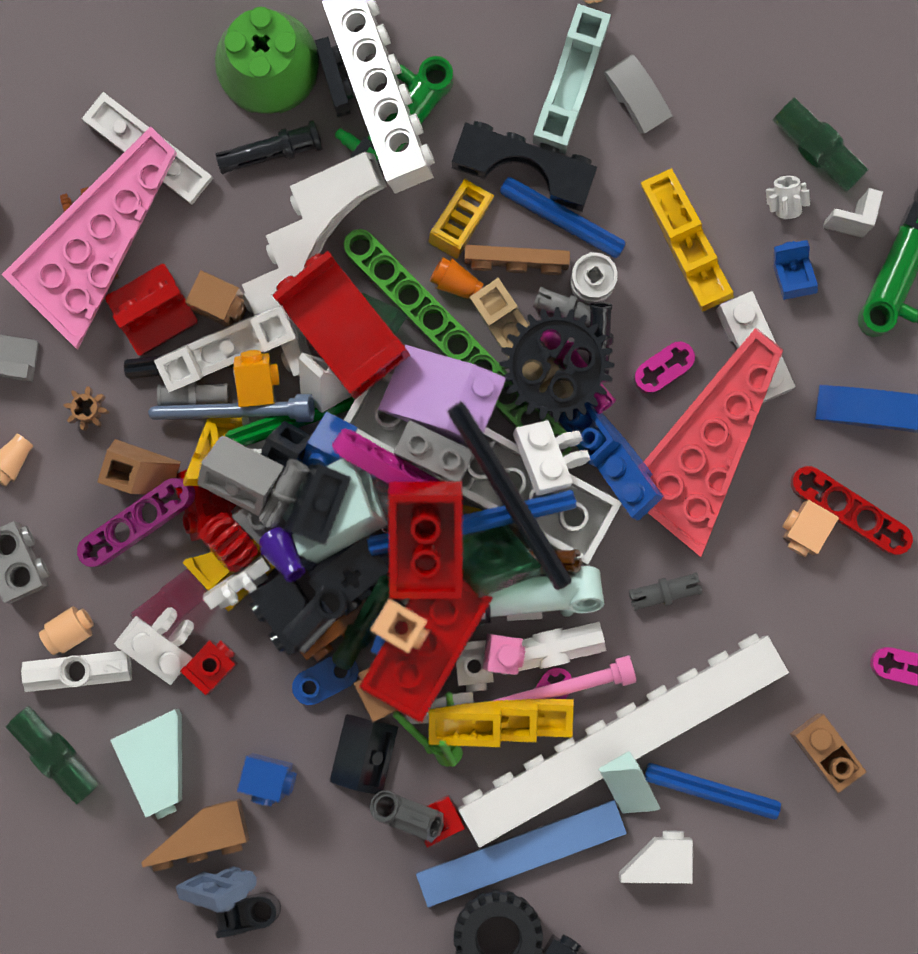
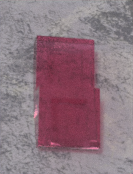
[130,568,207,629]

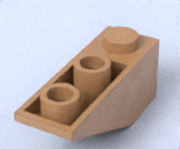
[141,799,250,871]

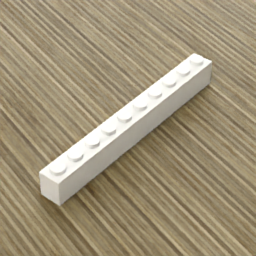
[459,633,789,848]

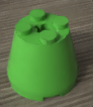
[215,7,319,113]

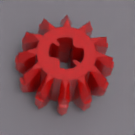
[199,512,258,573]

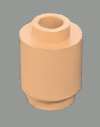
[39,606,94,655]

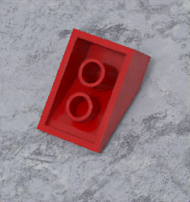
[388,481,462,599]

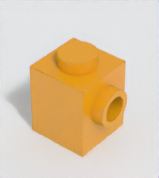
[234,350,280,407]

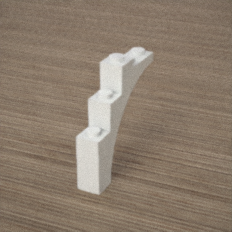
[242,152,387,376]

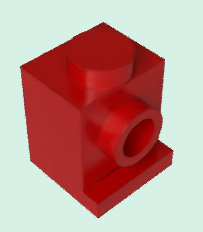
[180,640,238,695]

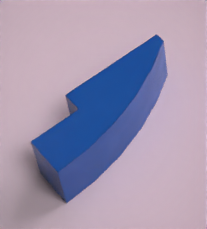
[815,385,918,433]

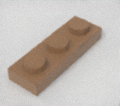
[464,245,570,275]

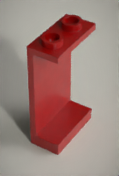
[272,251,410,399]

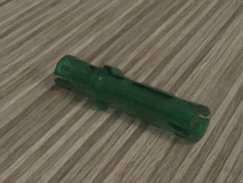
[332,575,392,670]

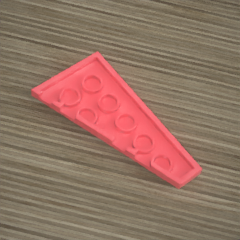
[644,327,783,557]

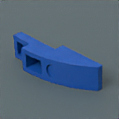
[559,403,664,521]

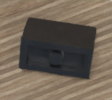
[284,464,352,545]
[330,714,399,794]

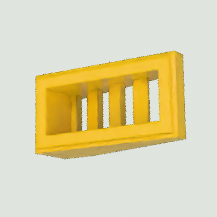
[428,178,494,259]

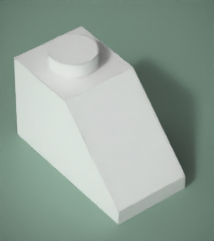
[619,831,693,883]

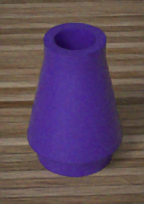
[259,527,305,582]

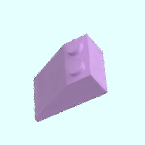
[378,345,506,447]

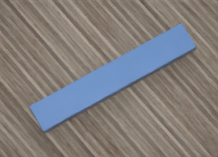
[416,800,627,907]

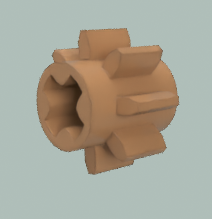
[63,386,109,431]

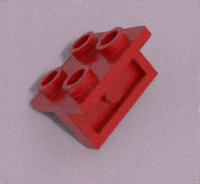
[105,263,198,356]

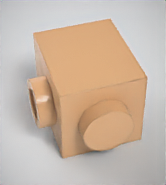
[782,500,839,557]

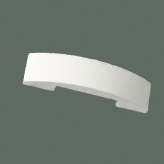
[154,305,297,392]

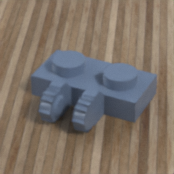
[175,866,257,913]

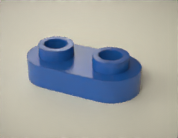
[292,654,359,705]

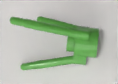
[393,692,463,767]

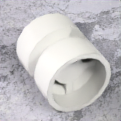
[570,252,617,304]

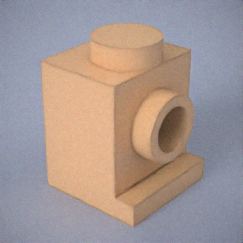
[370,599,429,653]

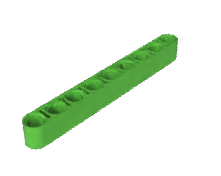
[344,229,571,457]

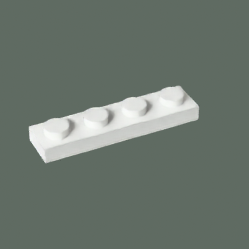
[82,92,213,205]

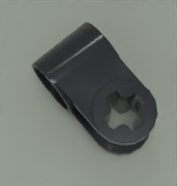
[215,892,281,938]

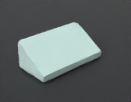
[598,751,661,814]

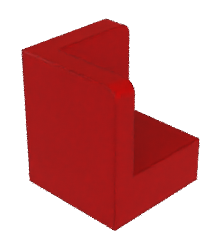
[424,795,465,848]

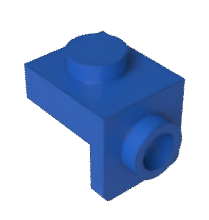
[773,240,818,300]

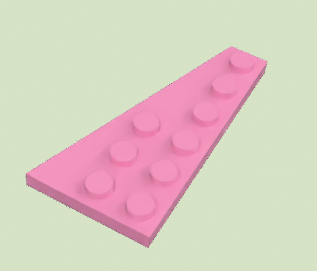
[1,126,177,349]

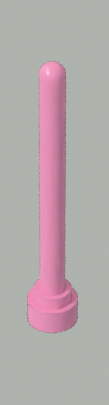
[492,655,637,701]

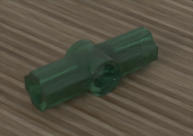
[773,97,869,193]
[5,706,101,805]

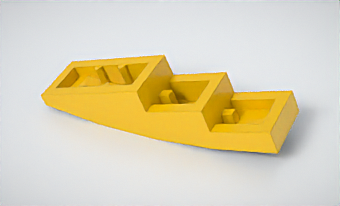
[640,168,734,312]
[429,699,574,747]

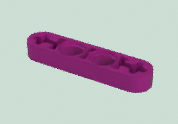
[77,478,195,567]

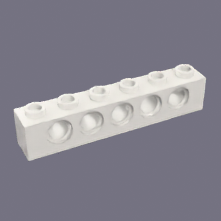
[322,0,435,193]

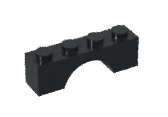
[452,121,597,212]

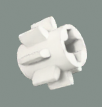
[766,176,810,219]

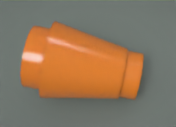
[430,257,484,299]

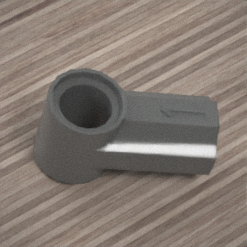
[370,790,444,842]

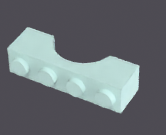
[532,4,611,154]

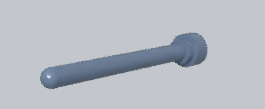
[148,394,315,422]

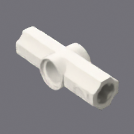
[503,622,606,675]
[21,651,132,692]

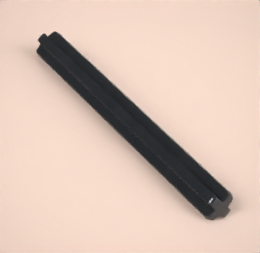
[447,402,572,590]

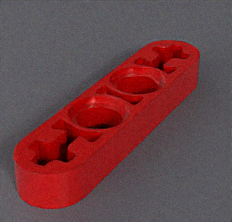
[791,466,913,555]

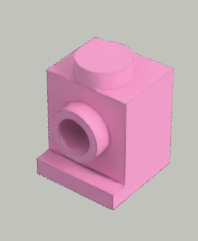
[482,634,525,675]

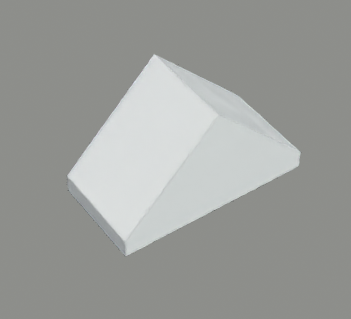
[299,353,352,413]

